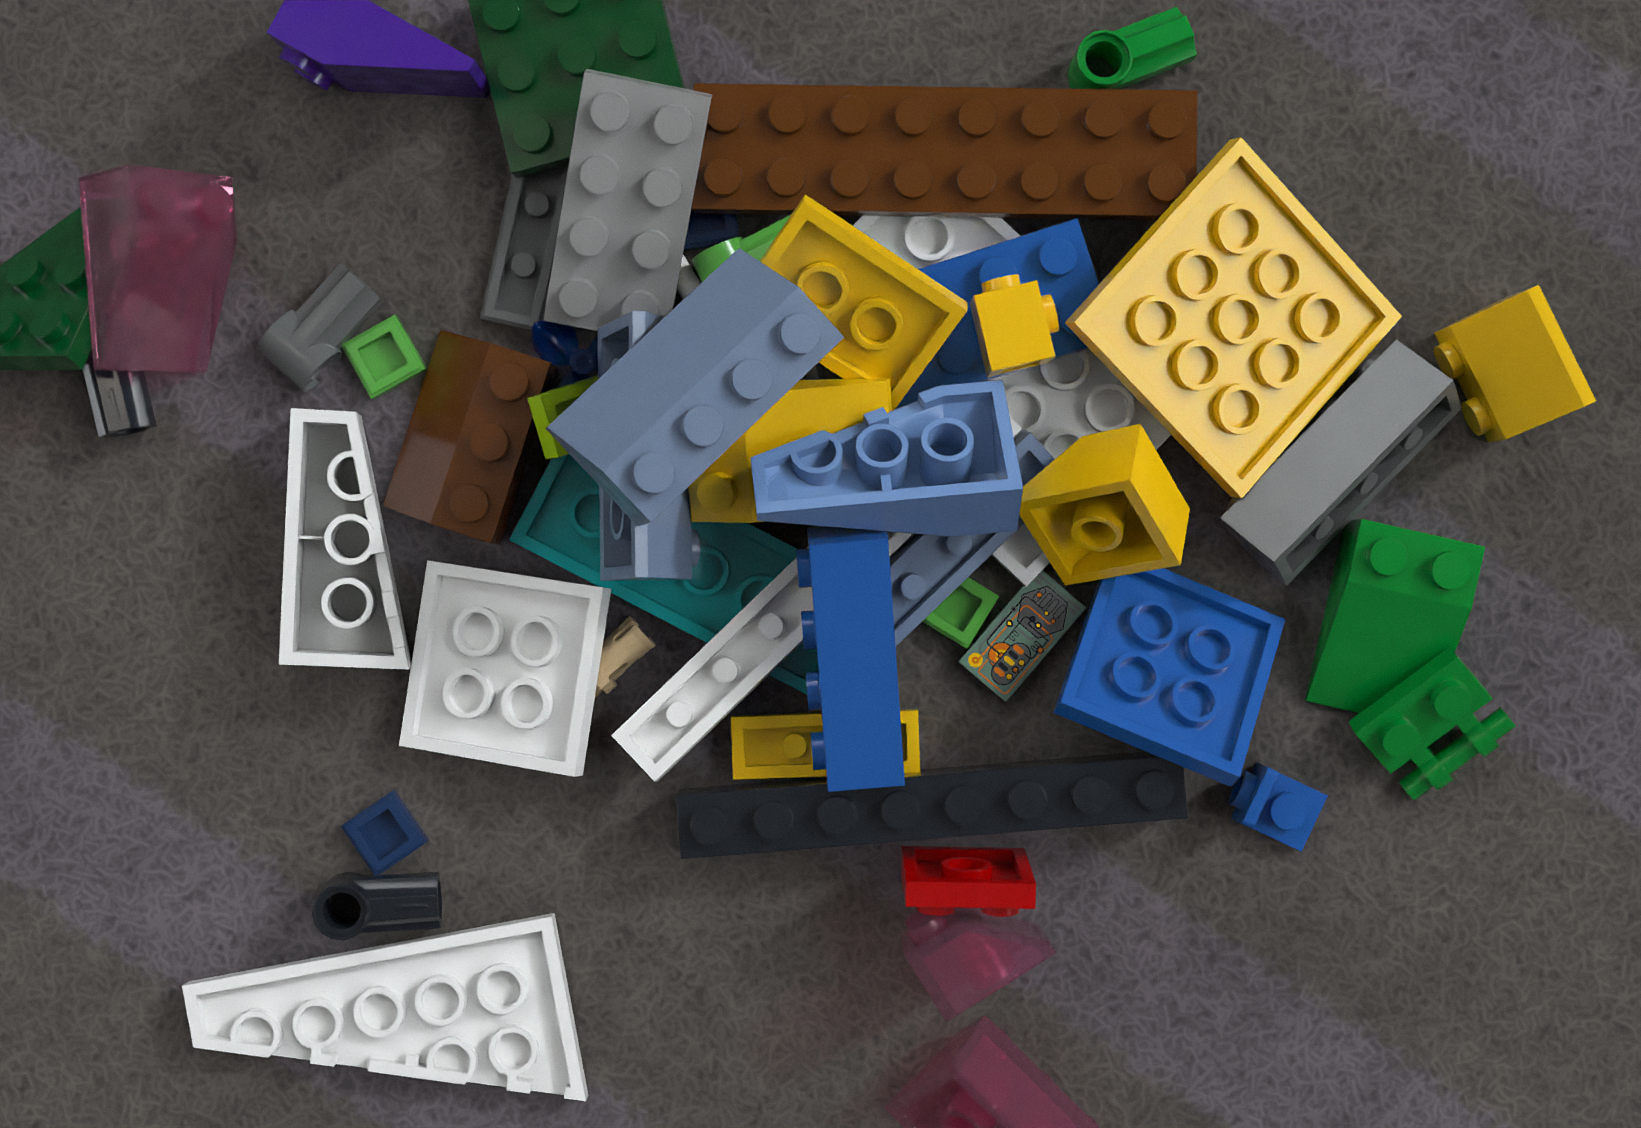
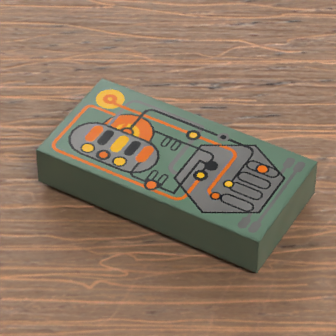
[958,570,1086,702]

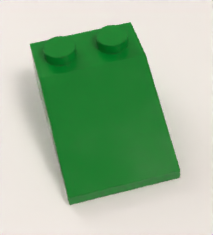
[1305,519,1485,713]

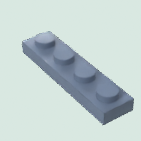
[890,430,1055,646]

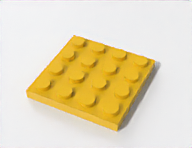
[1065,137,1402,498]

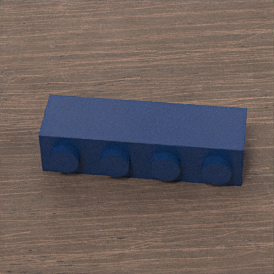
[796,526,905,792]

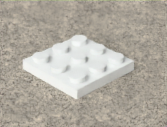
[399,560,611,777]

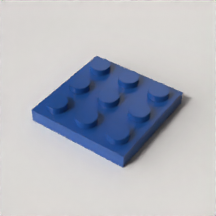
[1053,568,1285,787]

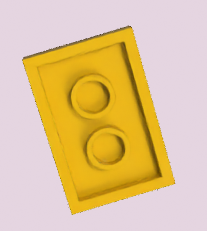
[760,194,968,410]

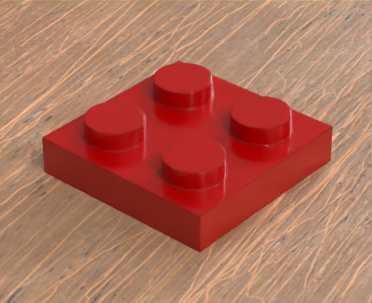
[901,846,1036,917]

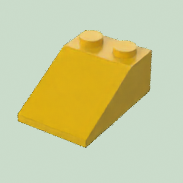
[689,378,892,523]

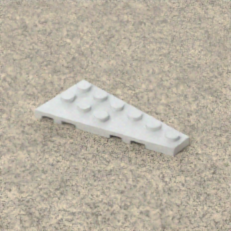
[182,913,588,1101]

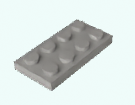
[543,69,712,331]

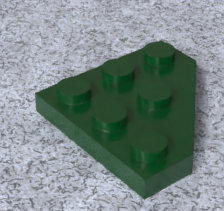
[0,199,152,370]

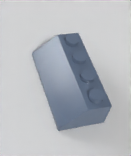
[546,248,844,526]
[598,311,700,581]

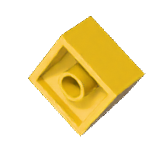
[1434,285,1596,443]
[1019,424,1190,586]

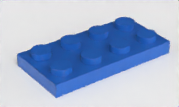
[892,218,1099,411]

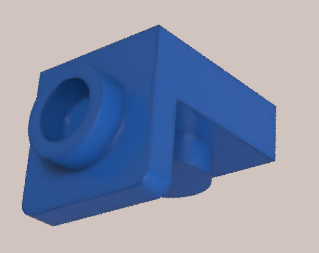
[1229,763,1328,852]

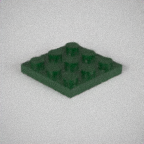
[468,0,686,178]

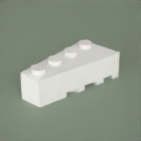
[279,408,412,670]

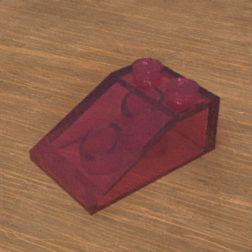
[79,164,237,374]

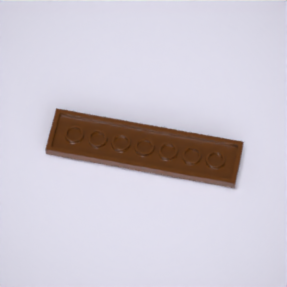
[692,83,1198,220]

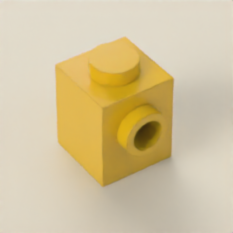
[969,274,1059,378]

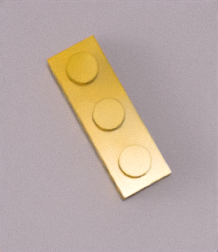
[731,709,920,780]

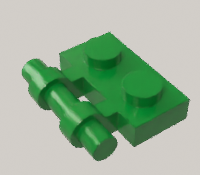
[1348,646,1516,800]

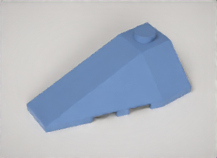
[751,380,1023,537]

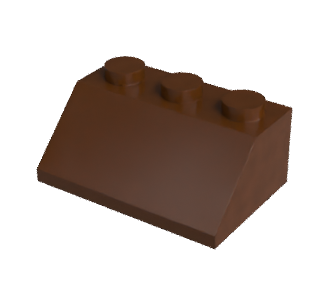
[382,330,558,545]

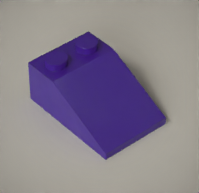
[266,0,491,98]

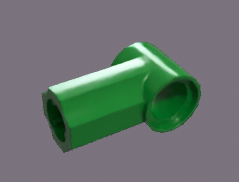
[1067,7,1197,89]

